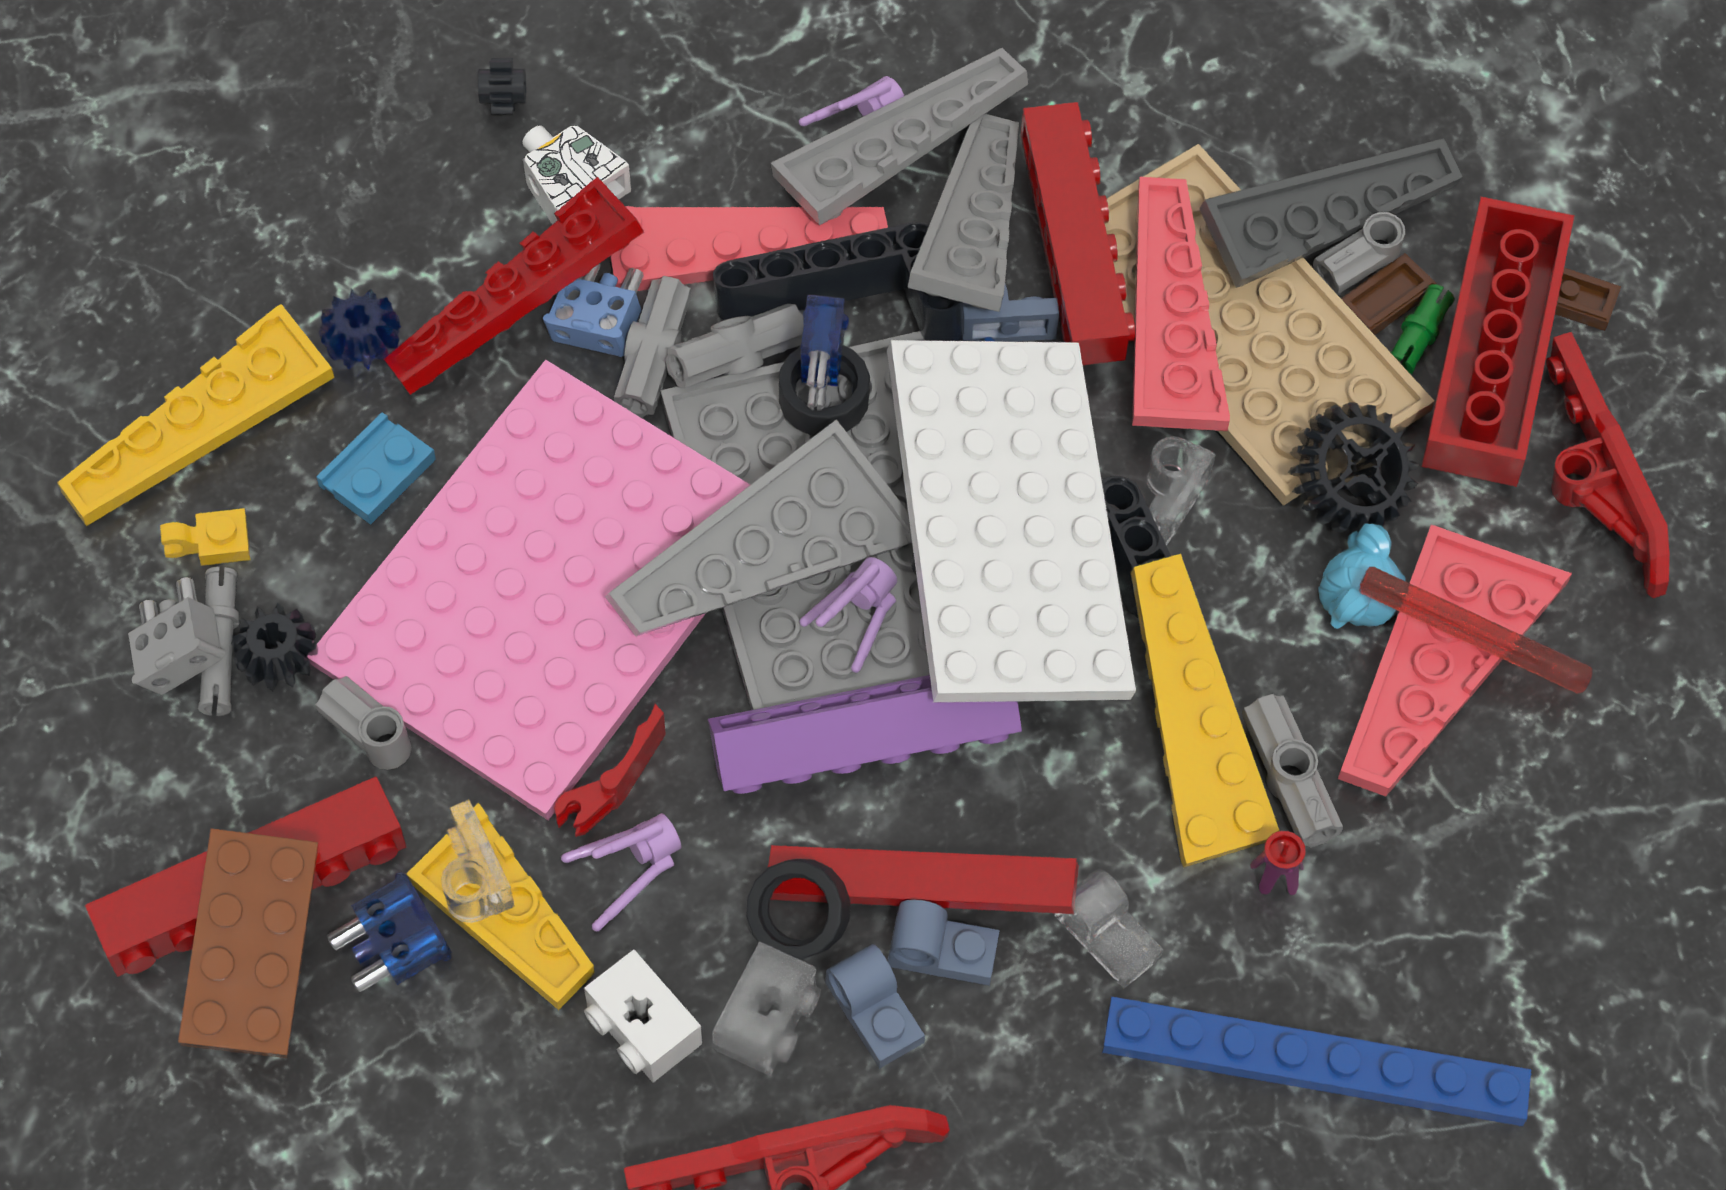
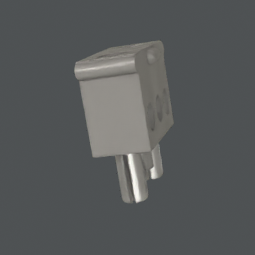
[128,577,225,695]

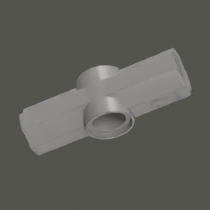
[614,276,691,418]
[665,304,808,388]
[1242,694,1343,848]

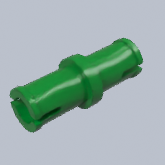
[1391,284,1455,374]

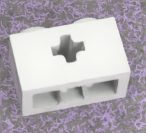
[584,950,702,1083]

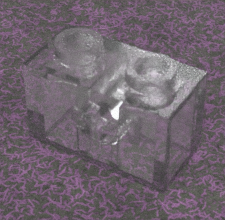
[712,942,821,1076]

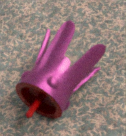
[1250,831,1306,895]

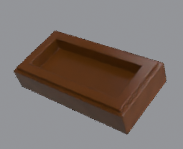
[1341,253,1437,335]

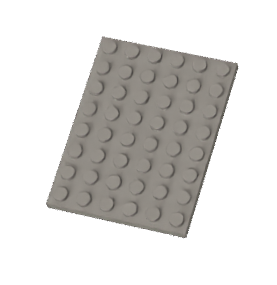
[660,331,930,710]

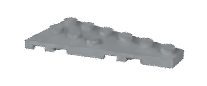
[605,419,912,637]

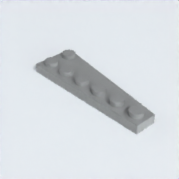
[771,48,1028,225]
[908,114,1019,312]

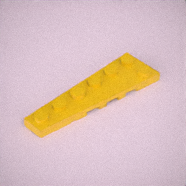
[57,304,334,526]
[1131,554,1280,868]

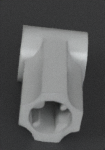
[1313,212,1405,295]
[315,676,412,770]

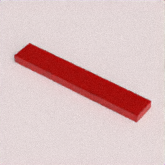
[768,845,1079,914]

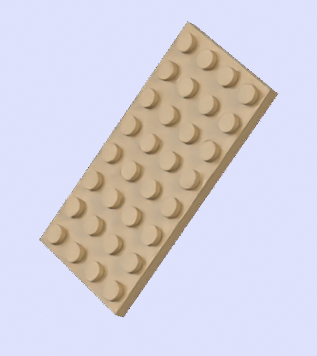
[1105,144,1435,506]

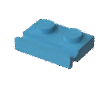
[316,412,436,525]

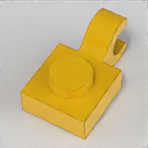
[160,508,251,566]

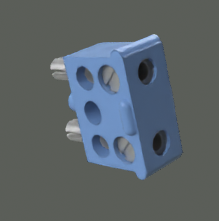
[543,263,644,357]

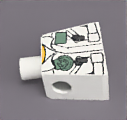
[523,126,631,225]

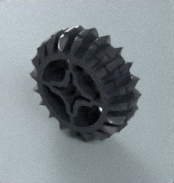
[1288,402,1420,533]

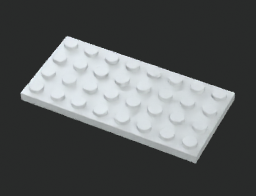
[887,340,1136,702]

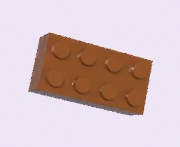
[178,829,318,1058]

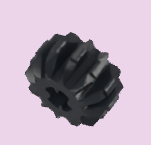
[231,603,318,692]

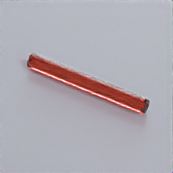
[1359,567,1593,693]

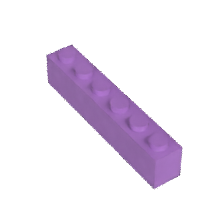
[708,675,1022,794]

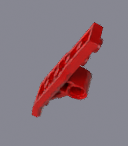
[1546,332,1670,598]
[624,1105,950,1190]

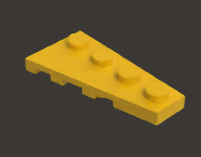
[406,803,595,1010]

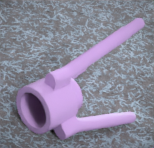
[799,76,904,126]
[799,557,897,673]
[561,813,681,932]

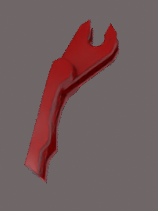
[554,704,666,837]

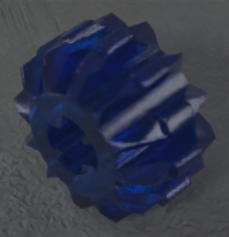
[319,288,401,370]

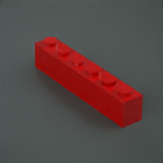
[1020,102,1135,365]
[85,776,406,977]

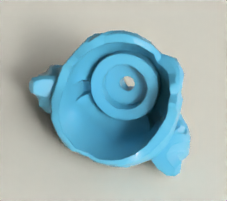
[1318,524,1406,629]

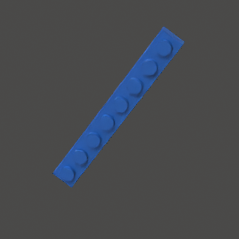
[1102,996,1531,1126]

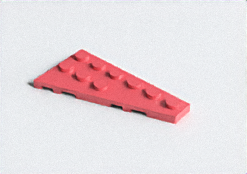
[1338,524,1572,797]

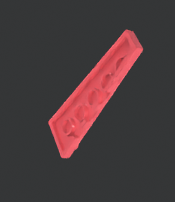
[1132,177,1230,431]
[610,206,888,291]

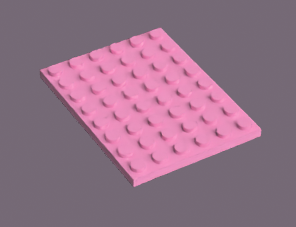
[307,360,750,821]

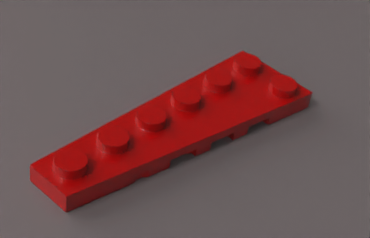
[384,177,644,395]

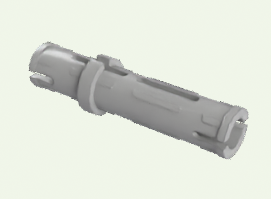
[198,567,239,716]

